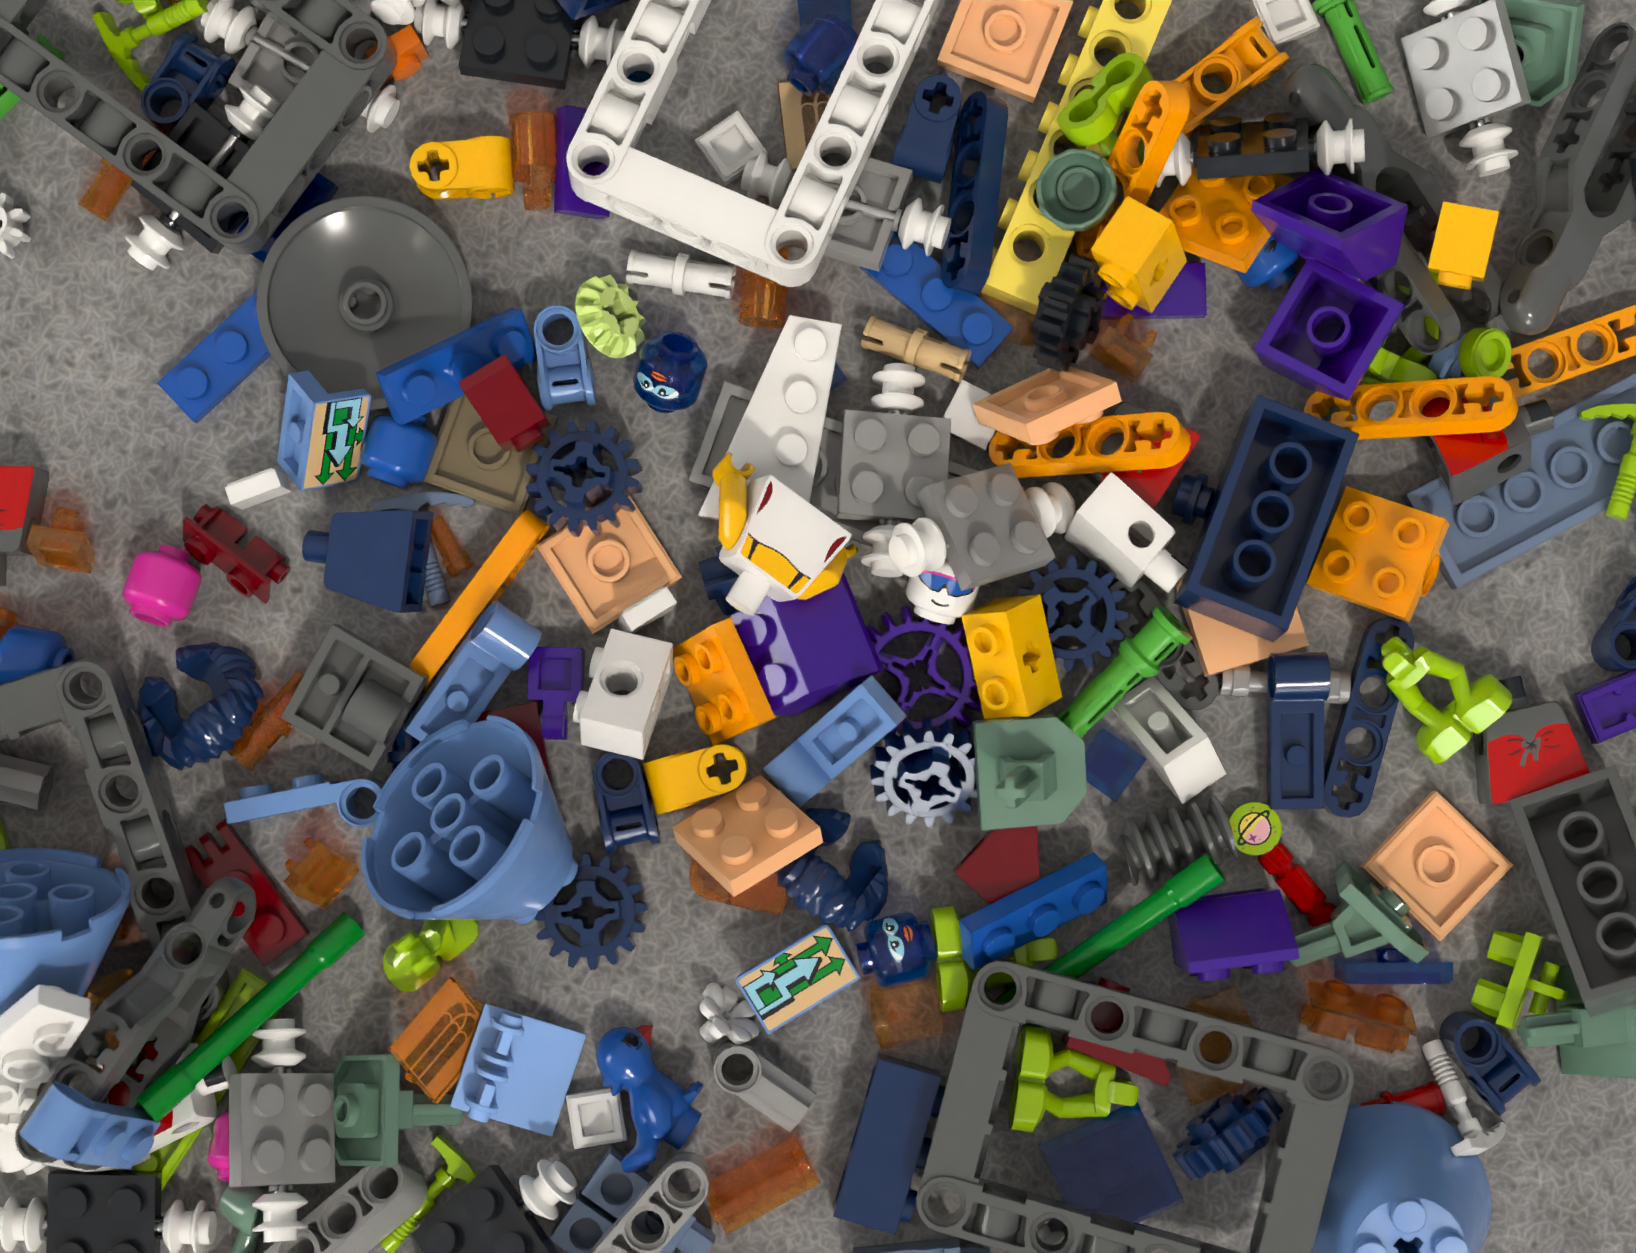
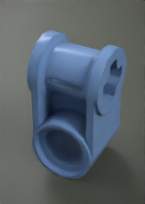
[534,305,597,411]

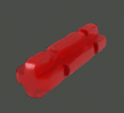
[1258,842,1336,927]

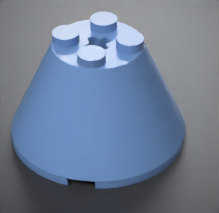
[361,715,578,924]
[0,848,131,1016]
[1312,1101,1492,1253]

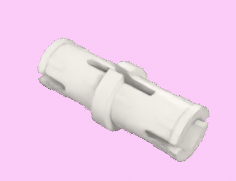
[626,249,736,299]

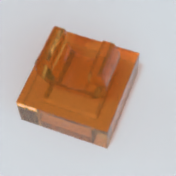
[1089,313,1157,383]
[26,507,96,574]
[284,838,360,909]

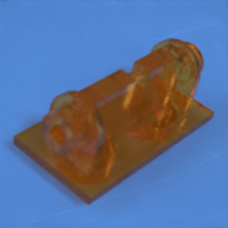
[1299,979,1418,1054]
[706,1135,821,1235]

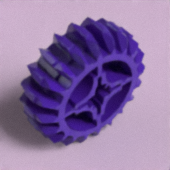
[847,605,982,741]

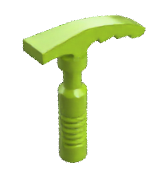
[92,0,209,91]
[1578,403,1636,521]
[379,1133,478,1253]

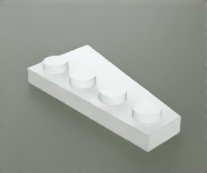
[698,315,842,520]
[0,984,90,1133]

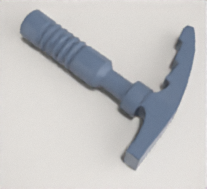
[372,492,476,608]

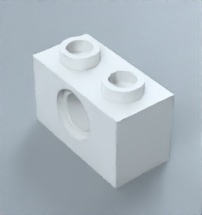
[573,629,673,760]

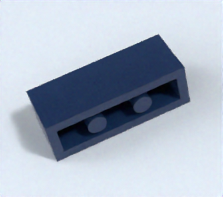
[833,1053,946,1235]

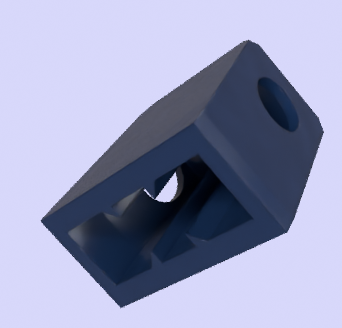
[302,510,434,613]

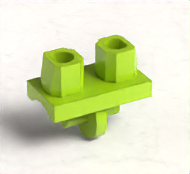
[1471,931,1569,1030]

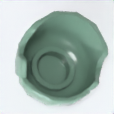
[1036,149,1118,232]

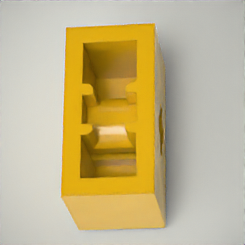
[1090,196,1187,313]
[1428,201,1499,290]
[961,594,1062,719]

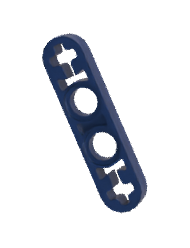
[941,91,1008,295]
[1324,617,1415,818]

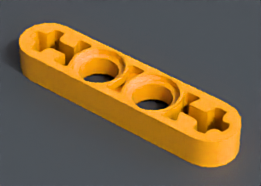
[1075,81,1190,260]
[1507,305,1636,398]
[1304,376,1518,440]
[989,412,1191,478]
[410,509,550,692]

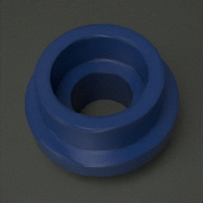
[1172,473,1215,526]

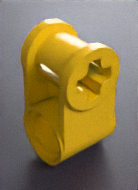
[409,136,515,200]
[642,744,748,815]

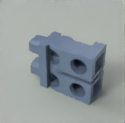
[549,1144,716,1253]

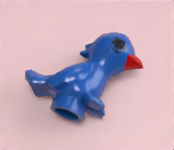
[596,1025,703,1173]

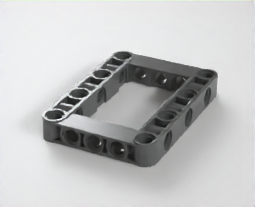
[0,0,397,254]
[0,655,230,1066]
[917,959,1354,1253]

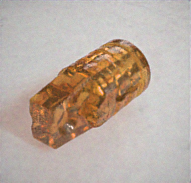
[509,111,557,211]
[738,245,788,329]

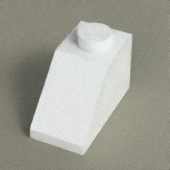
[1112,676,1226,804]

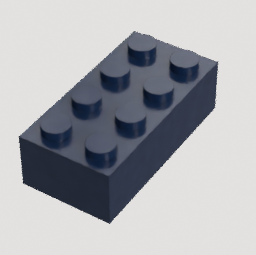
[1174,395,1359,643]

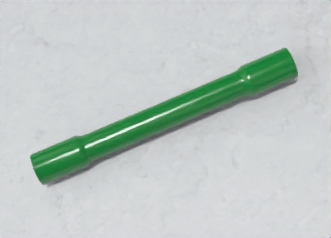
[994,853,1226,1002]
[135,912,365,1123]

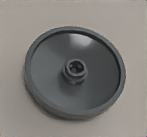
[256,196,474,411]

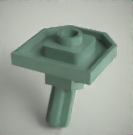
[1477,0,1585,107]
[973,714,1087,831]
[1290,860,1429,967]
[1517,965,1636,1078]
[333,1054,464,1167]

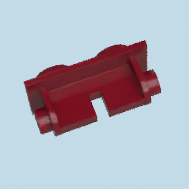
[183,504,291,604]

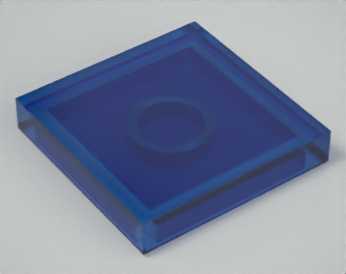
[1039,1102,1184,1223]

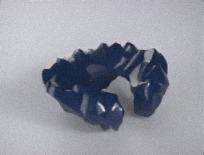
[136,642,264,770]
[775,808,888,932]

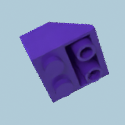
[1168,887,1300,981]

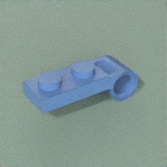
[402,601,542,742]
[763,675,907,808]
[224,773,385,827]
[20,1082,162,1169]

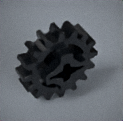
[1031,254,1107,372]

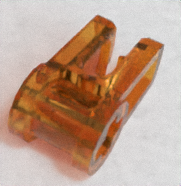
[689,859,788,916]

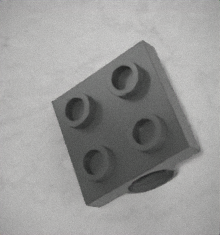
[280,624,429,772]

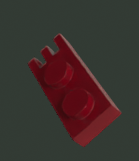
[185,819,311,967]

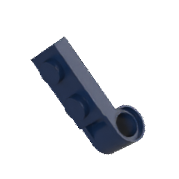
[1267,652,1330,809]

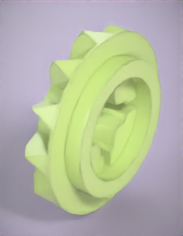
[575,275,646,358]

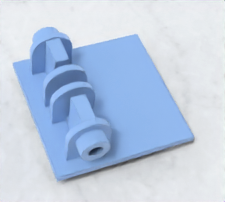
[450,1003,586,1137]

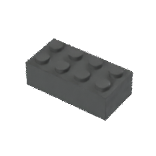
[1509,765,1636,1017]

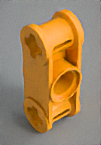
[1171,16,1290,139]

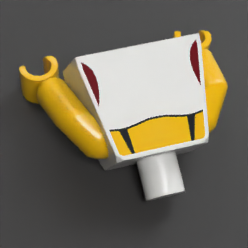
[712,452,858,616]

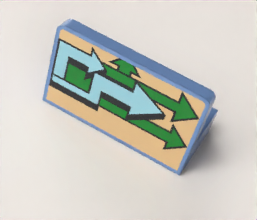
[277,370,371,491]
[736,924,860,1035]

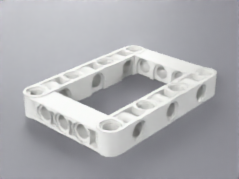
[566,0,941,287]

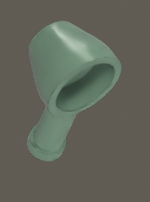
[219,1185,274,1253]

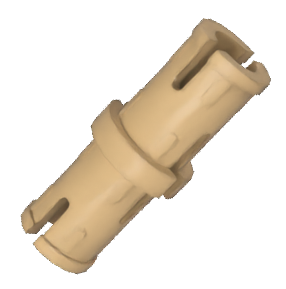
[861,315,971,383]

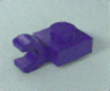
[527,647,585,740]

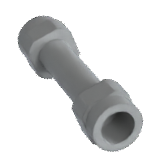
[1218,665,1351,704]

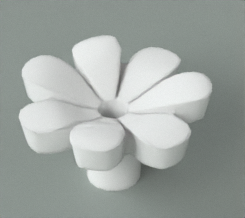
[699,982,759,1045]

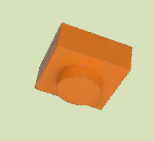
[365,25,429,83]

